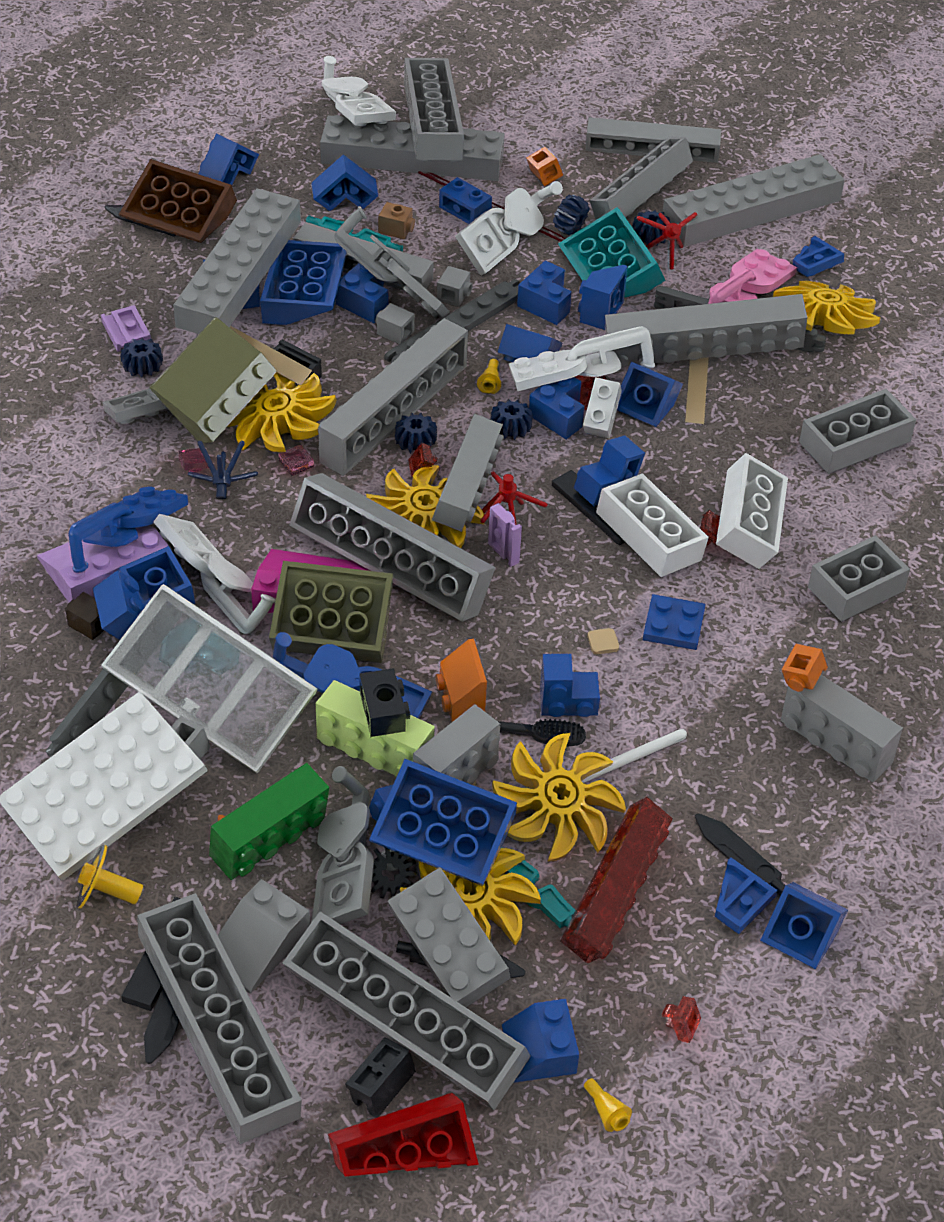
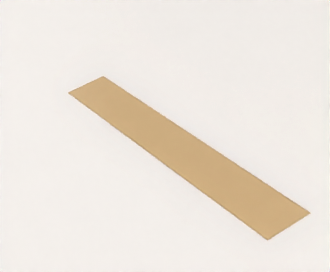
[230,326,312,385]
[685,357,709,424]

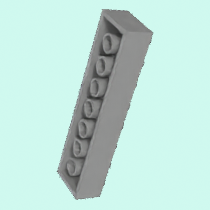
[404,58,464,162]
[320,115,505,181]
[662,154,845,247]
[173,188,301,334]
[605,294,807,368]
[318,318,468,476]
[289,473,496,622]
[137,893,302,1144]
[283,911,531,1110]

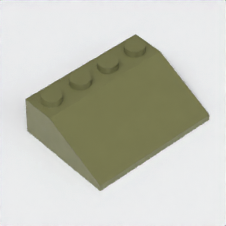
[149,317,277,443]
[269,561,393,663]

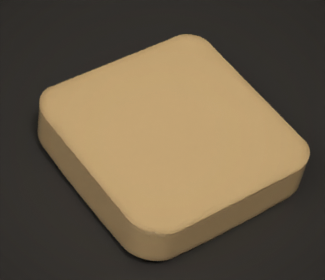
[587,628,619,655]

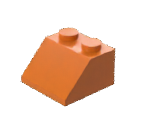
[435,639,487,722]

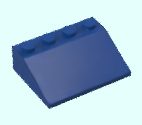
[260,240,347,325]
[369,759,517,886]

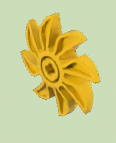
[773,281,881,334]
[227,372,337,452]
[366,465,484,548]
[492,733,626,862]
[400,848,541,945]

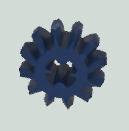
[553,194,590,235]
[632,209,671,246]
[120,337,163,378]
[490,399,533,440]
[395,412,437,454]

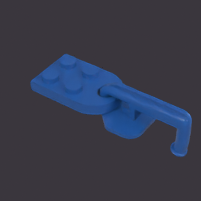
[68,487,188,573]
[273,632,432,719]

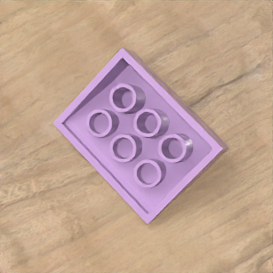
[37,525,169,602]

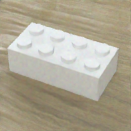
[716,453,788,569]
[596,473,709,577]

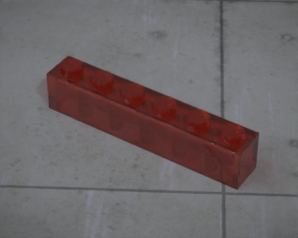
[560,796,673,963]

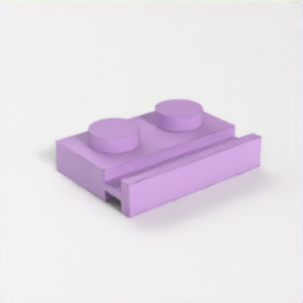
[101,305,151,352]
[488,503,522,567]

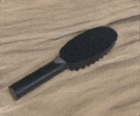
[498,719,586,747]

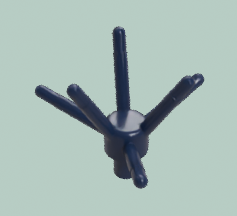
[188,440,258,499]

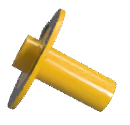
[77,844,143,909]

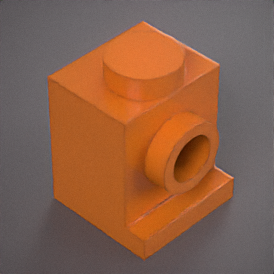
[526,147,563,186]
[781,644,828,692]

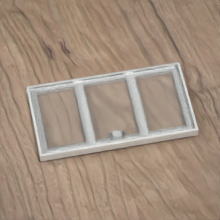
[101,584,318,774]

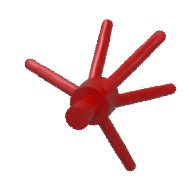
[636,212,697,270]
[480,471,548,525]

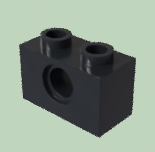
[359,668,410,737]

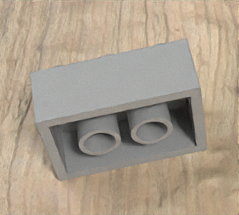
[808,535,910,622]
[413,704,500,785]

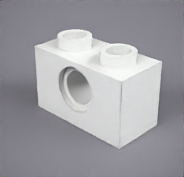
[583,377,622,438]

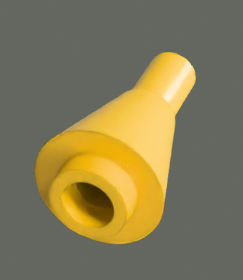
[477,359,501,394]
[584,1078,632,1132]

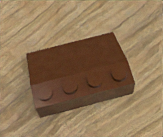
[119,159,237,243]

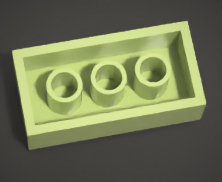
[316,680,435,777]

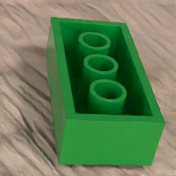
[209,763,330,880]

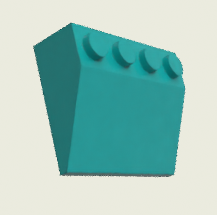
[558,207,666,298]

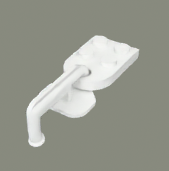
[322,56,396,126]
[455,181,563,275]
[509,326,655,391]
[154,514,276,634]

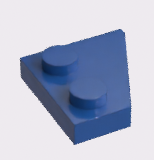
[793,236,844,277]
[715,858,777,934]

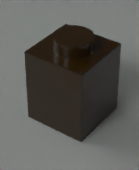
[65,592,104,640]

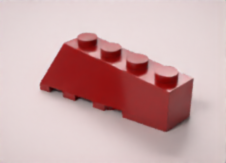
[328,1093,479,1177]

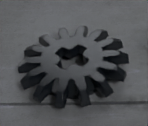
[371,847,417,899]

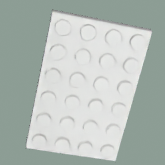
[0,691,208,881]

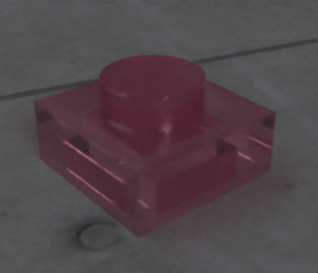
[278,444,314,476]
[179,448,209,472]

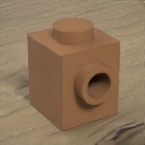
[378,202,415,239]

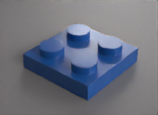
[643,594,706,650]

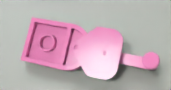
[708,249,797,304]

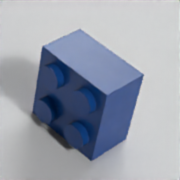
[119,546,196,605]

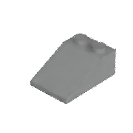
[218,879,310,994]

